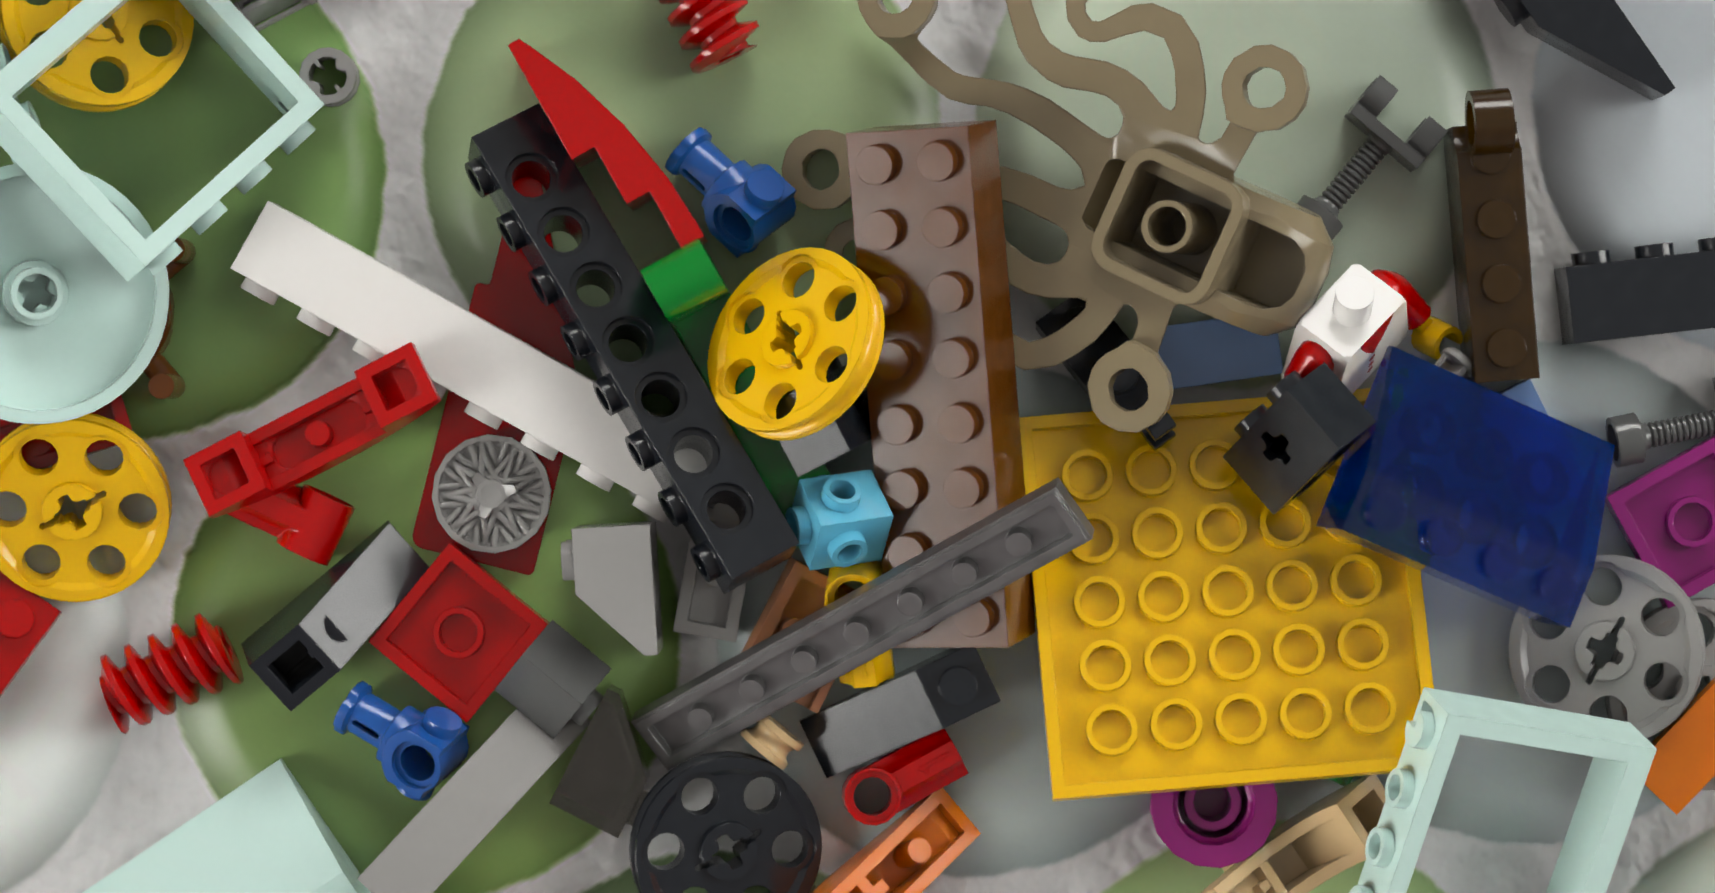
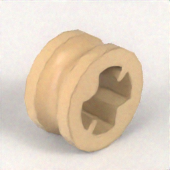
[740,715,804,770]

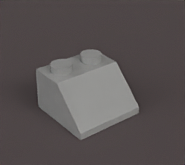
[561,521,663,656]

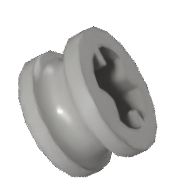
[299,47,360,107]

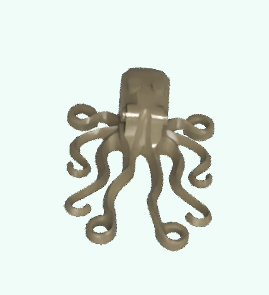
[781,0,1334,433]

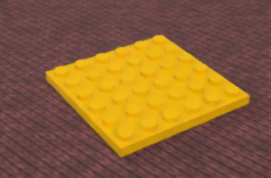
[1019,386,1434,802]

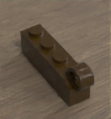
[1443,88,1540,384]

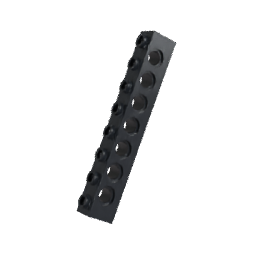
[465,103,800,594]

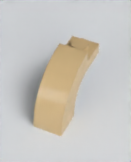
[1201,775,1386,893]

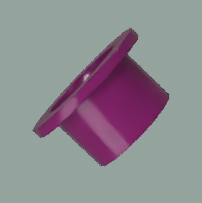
[1149,783,1278,868]

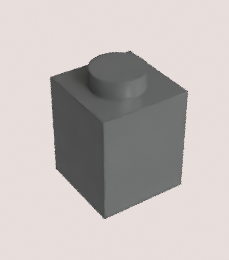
[495,620,612,739]

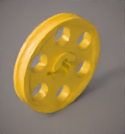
[0,0,194,112]
[707,247,885,441]
[0,413,172,602]

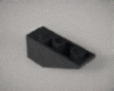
[241,520,429,711]

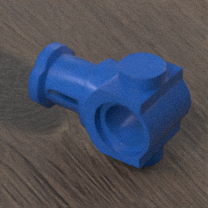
[665,127,797,258]
[333,681,470,801]

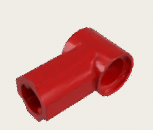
[227,484,355,566]
[841,728,969,826]

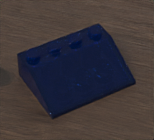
[1316,346,1615,628]

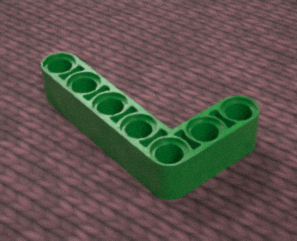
[640,238,831,548]

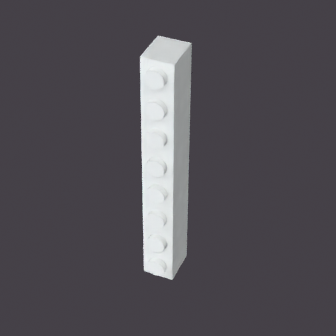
[231,201,707,523]

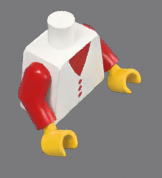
[1281,264,1463,468]

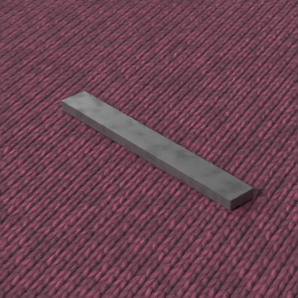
[631,477,1095,771]

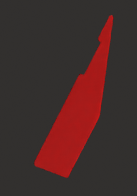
[412,177,575,575]

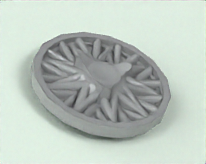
[432,434,552,554]

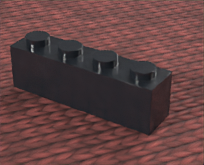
[1554,237,1715,345]

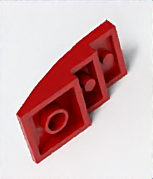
[508,39,708,247]

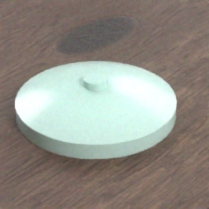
[0,164,169,424]

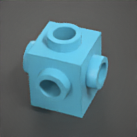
[785,469,894,571]

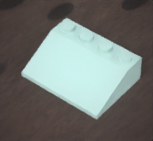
[83,758,371,893]

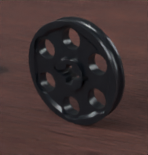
[629,751,822,893]

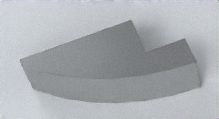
[357,709,592,893]

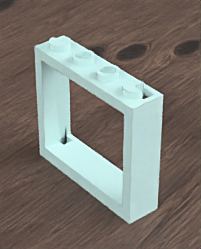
[0,0,325,282]
[1349,687,1657,893]

